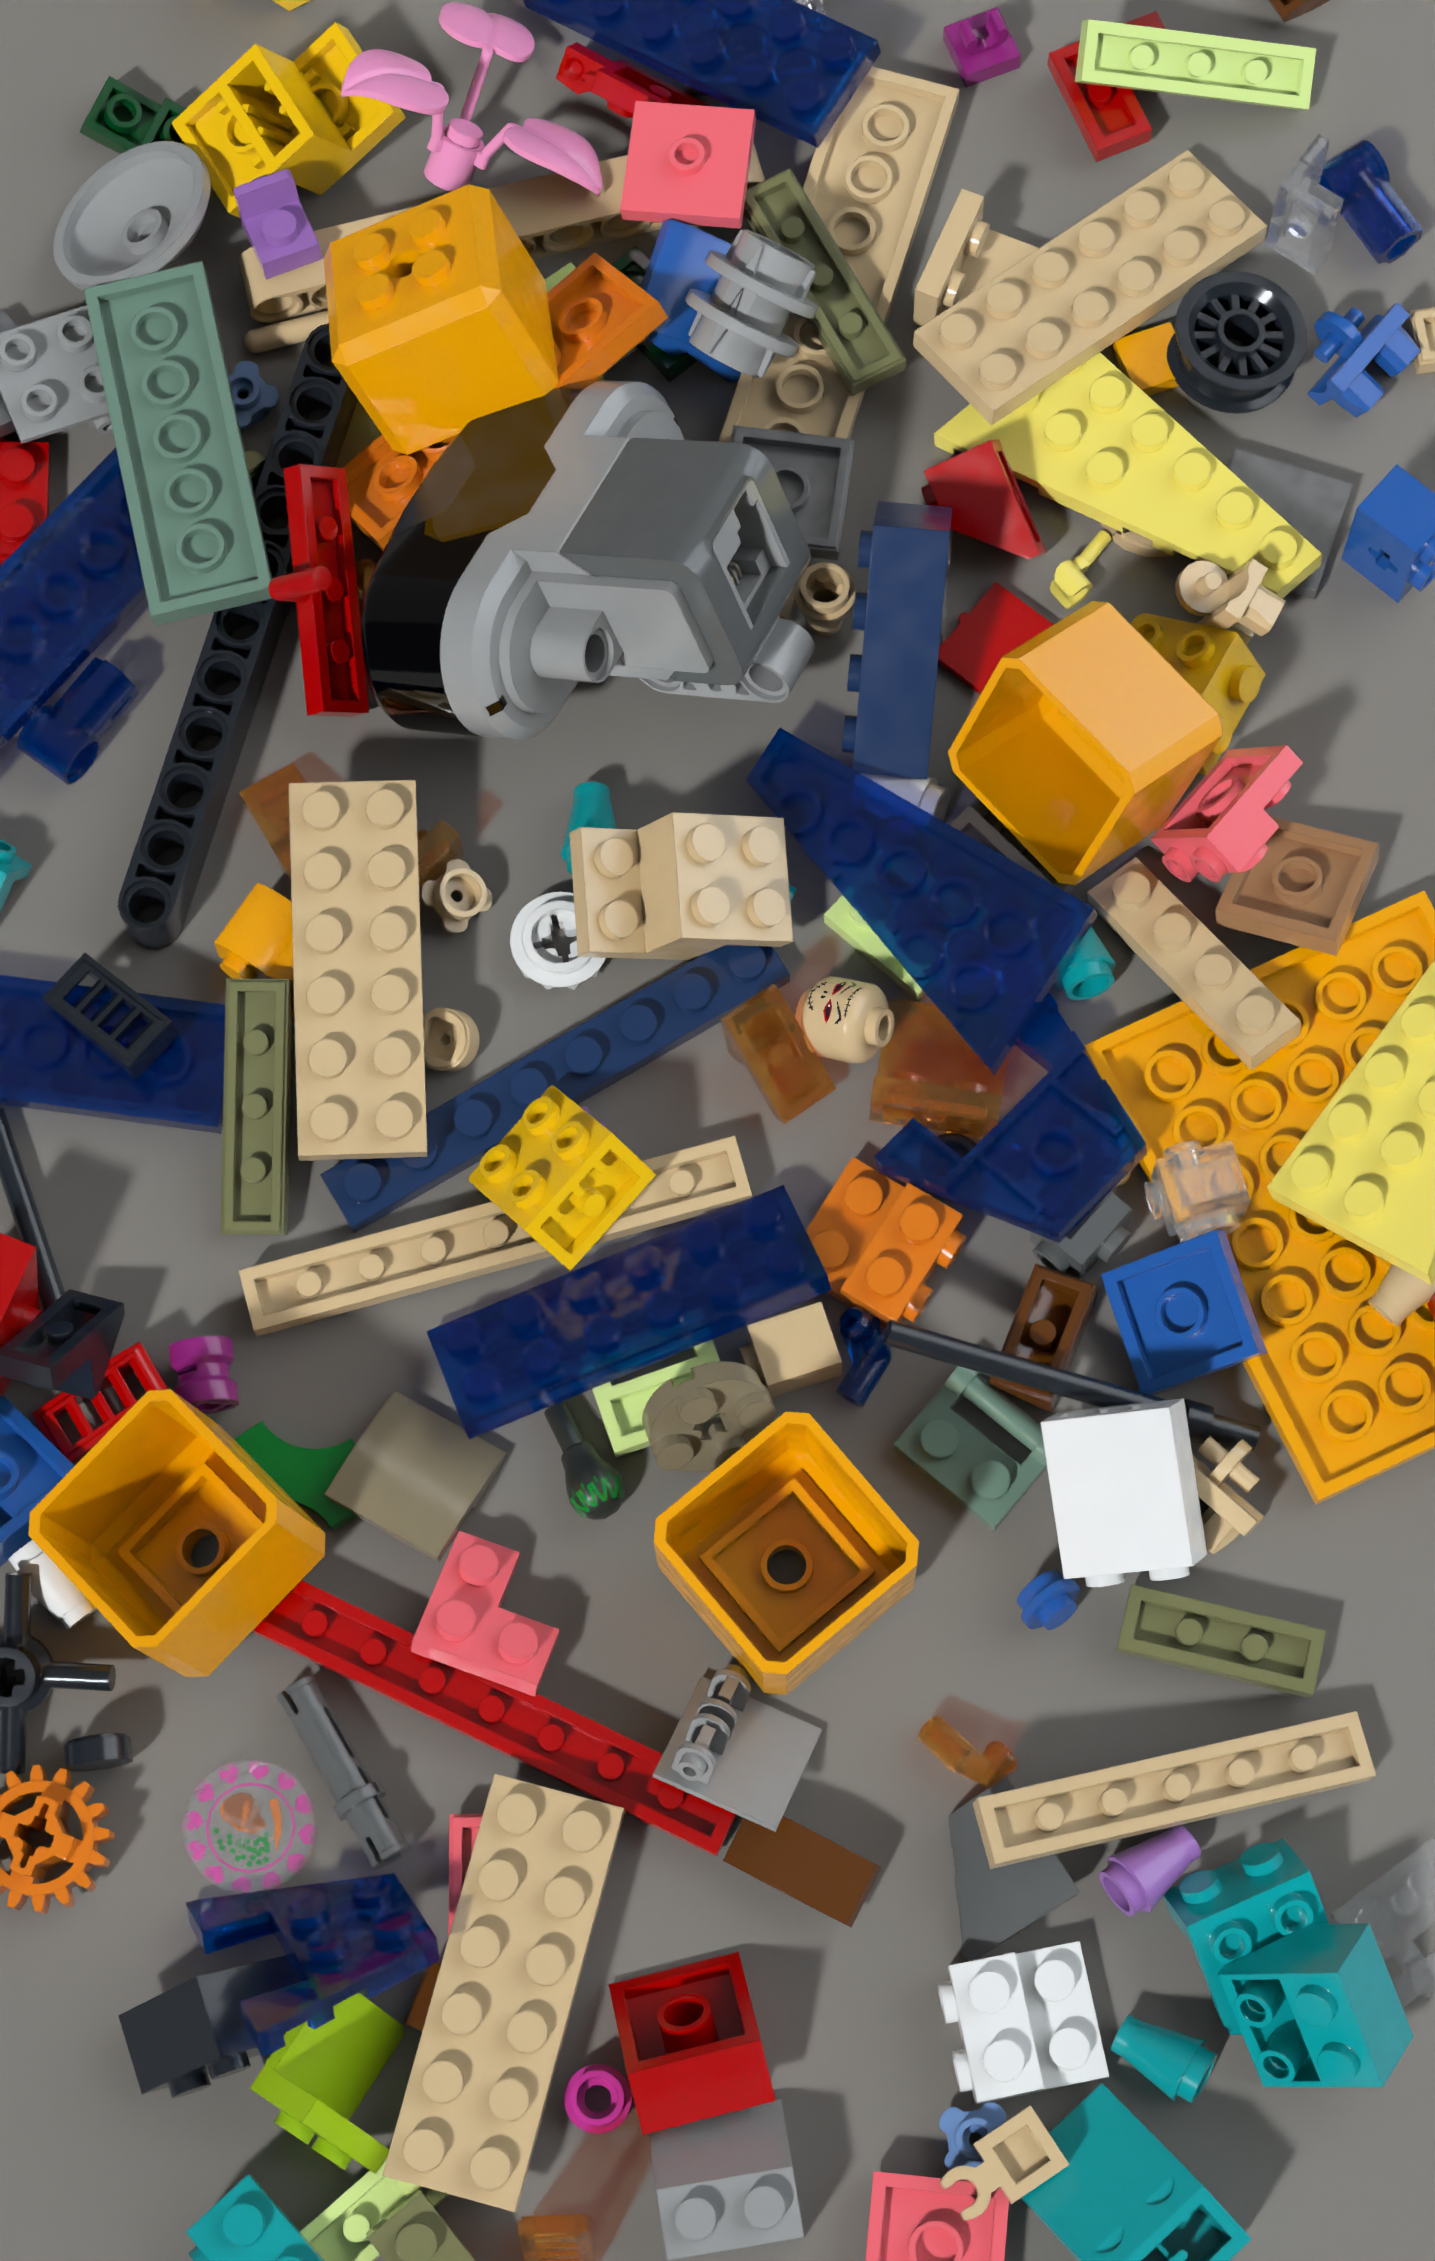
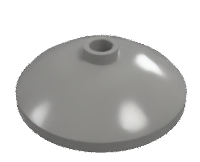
[53,141,211,291]

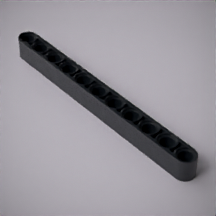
[118,323,358,950]

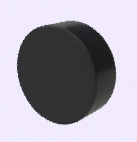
[64,1733,133,1772]

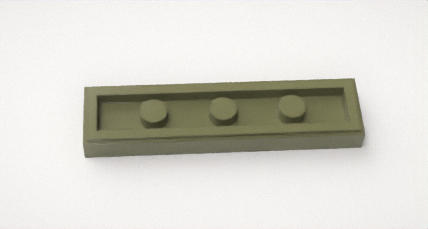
[743,168,906,396]
[220,978,293,1235]

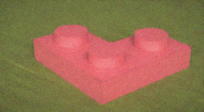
[411,1531,560,1697]

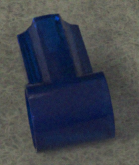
[1310,140,1424,264]
[17,657,139,785]

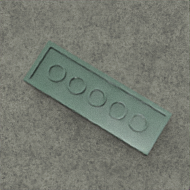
[84,261,272,626]

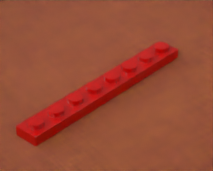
[252,1580,737,1857]

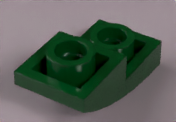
[80,76,186,154]

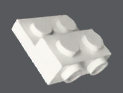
[937,1941,1109,2105]

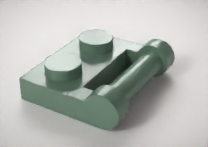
[893,1366,1047,1532]

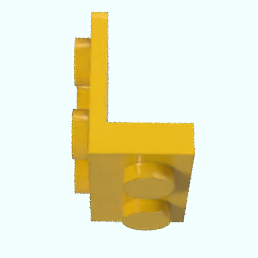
[1131,613,1266,775]

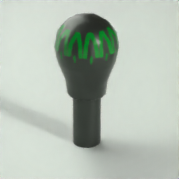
[544,1401,625,1520]

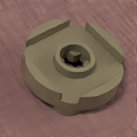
[642,1361,776,1472]

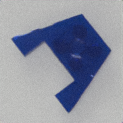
[874,988,1147,1243]
[186,1873,440,2056]

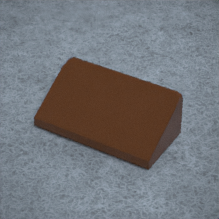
[989,1263,1097,1413]

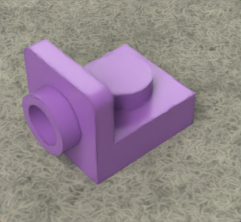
[233,169,323,280]

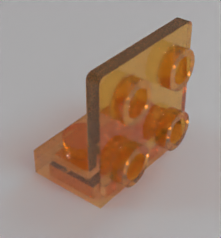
[869,999,1014,1141]

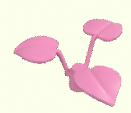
[341,2,603,197]

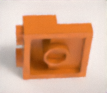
[785,1157,967,1328]

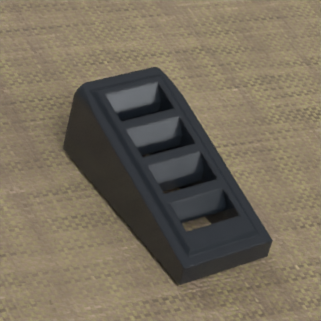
[42,953,179,1080]

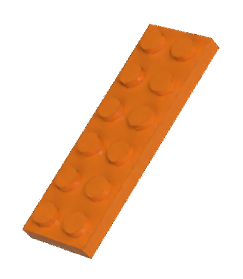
[343,252,668,557]

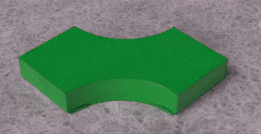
[234,1421,356,1531]

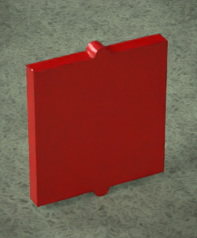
[938,582,1054,695]

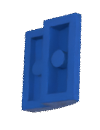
[641,219,741,383]

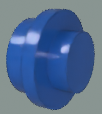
[1017,1569,1080,1630]

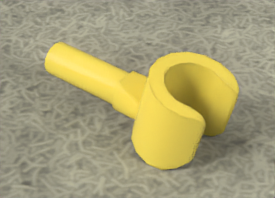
[1049,530,1112,609]

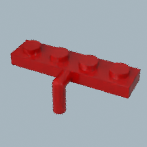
[268,464,369,717]

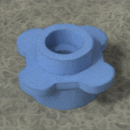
[229,361,280,429]
[939,2102,1006,2171]

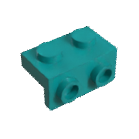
[186,2174,325,2261]

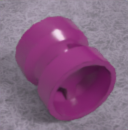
[169,1336,239,1414]

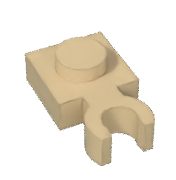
[939,2105,1070,2221]

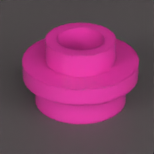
[564,2064,632,2134]

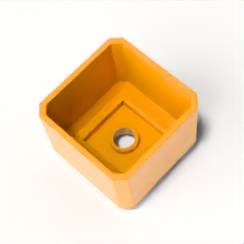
[324,184,559,455]
[948,601,1223,885]
[28,1389,326,1677]
[653,1411,919,1695]

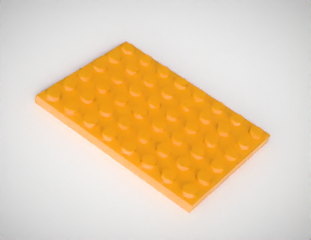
[1083,890,1435,1505]

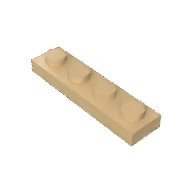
[1087,857,1301,1070]

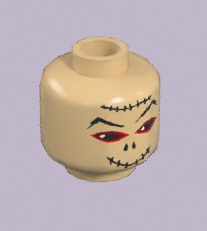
[795,976,894,1064]

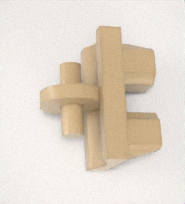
[1175,558,1285,645]
[1192,1436,1265,1554]

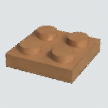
[1215,816,1379,956]

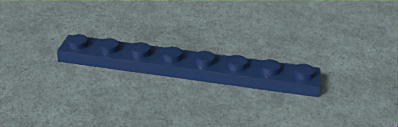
[320,945,790,1233]

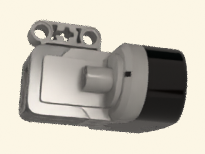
[361,380,815,740]

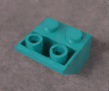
[1217,1923,1414,2087]

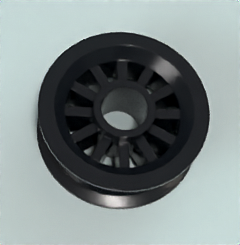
[1167,271,1307,414]

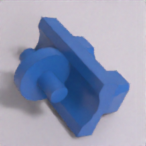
[1307,302,1420,418]

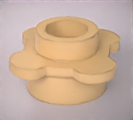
[419,859,492,934]

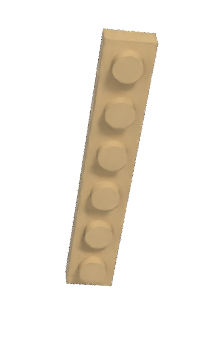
[972,1711,1376,1869]

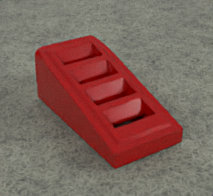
[32,1341,169,1465]

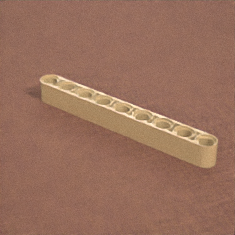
[238,141,765,323]

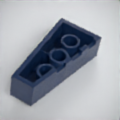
[842,501,952,779]

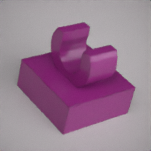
[943,7,1021,88]

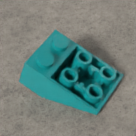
[1021,2083,1251,2261]

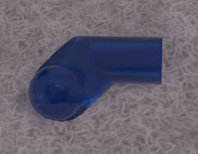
[836,1307,892,1408]

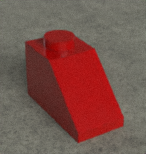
[921,440,1047,559]

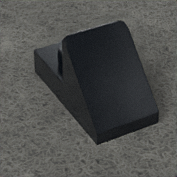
[0,1289,125,1399]

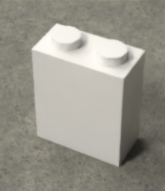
[1040,1398,1207,1587]

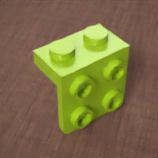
[250,1974,404,2174]

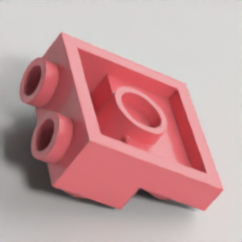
[1150,745,1303,883]

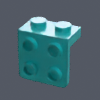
[1163,1838,1329,2035]

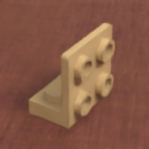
[913,188,1039,326]

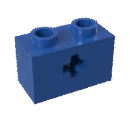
[1341,464,1435,603]

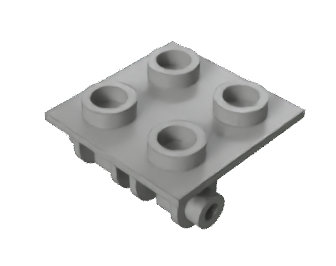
[0,305,113,444]
[652,1664,822,1832]

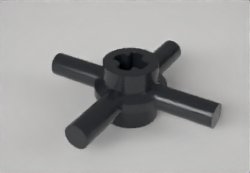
[0,1572,116,1774]

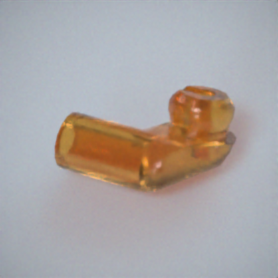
[918,1715,1018,1788]

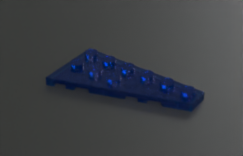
[746,728,1098,1075]

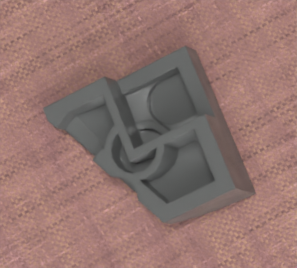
[948,1777,1080,1962]

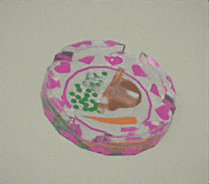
[182,1759,317,1895]

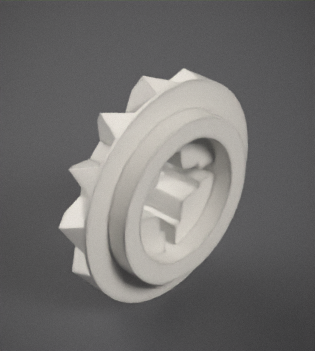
[510,891,606,990]

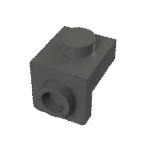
[1030,1193,1132,1279]

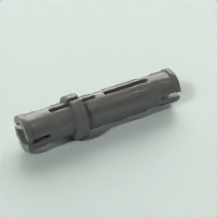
[277,1676,411,1870]

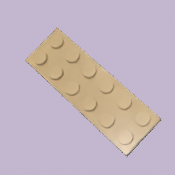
[913,150,1267,426]
[289,780,428,1161]
[382,1774,625,2213]

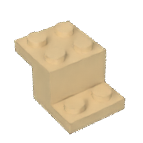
[569,812,793,960]

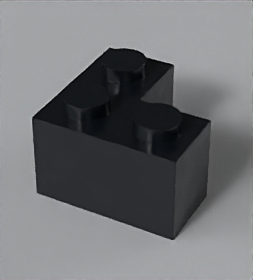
[118,1952,313,2098]

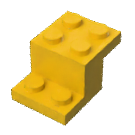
[171,22,406,218]

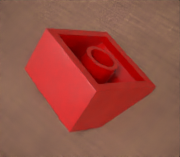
[608,1951,776,2135]

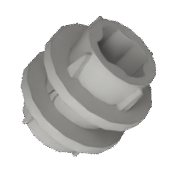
[685,229,819,378]

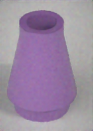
[1099,1825,1201,1917]

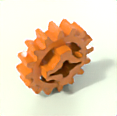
[0,1765,115,1914]

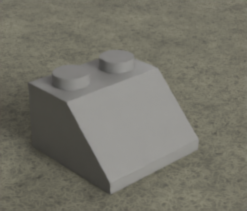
[649,2099,804,2261]

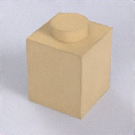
[739,1302,842,1398]

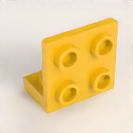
[468,1086,656,1271]

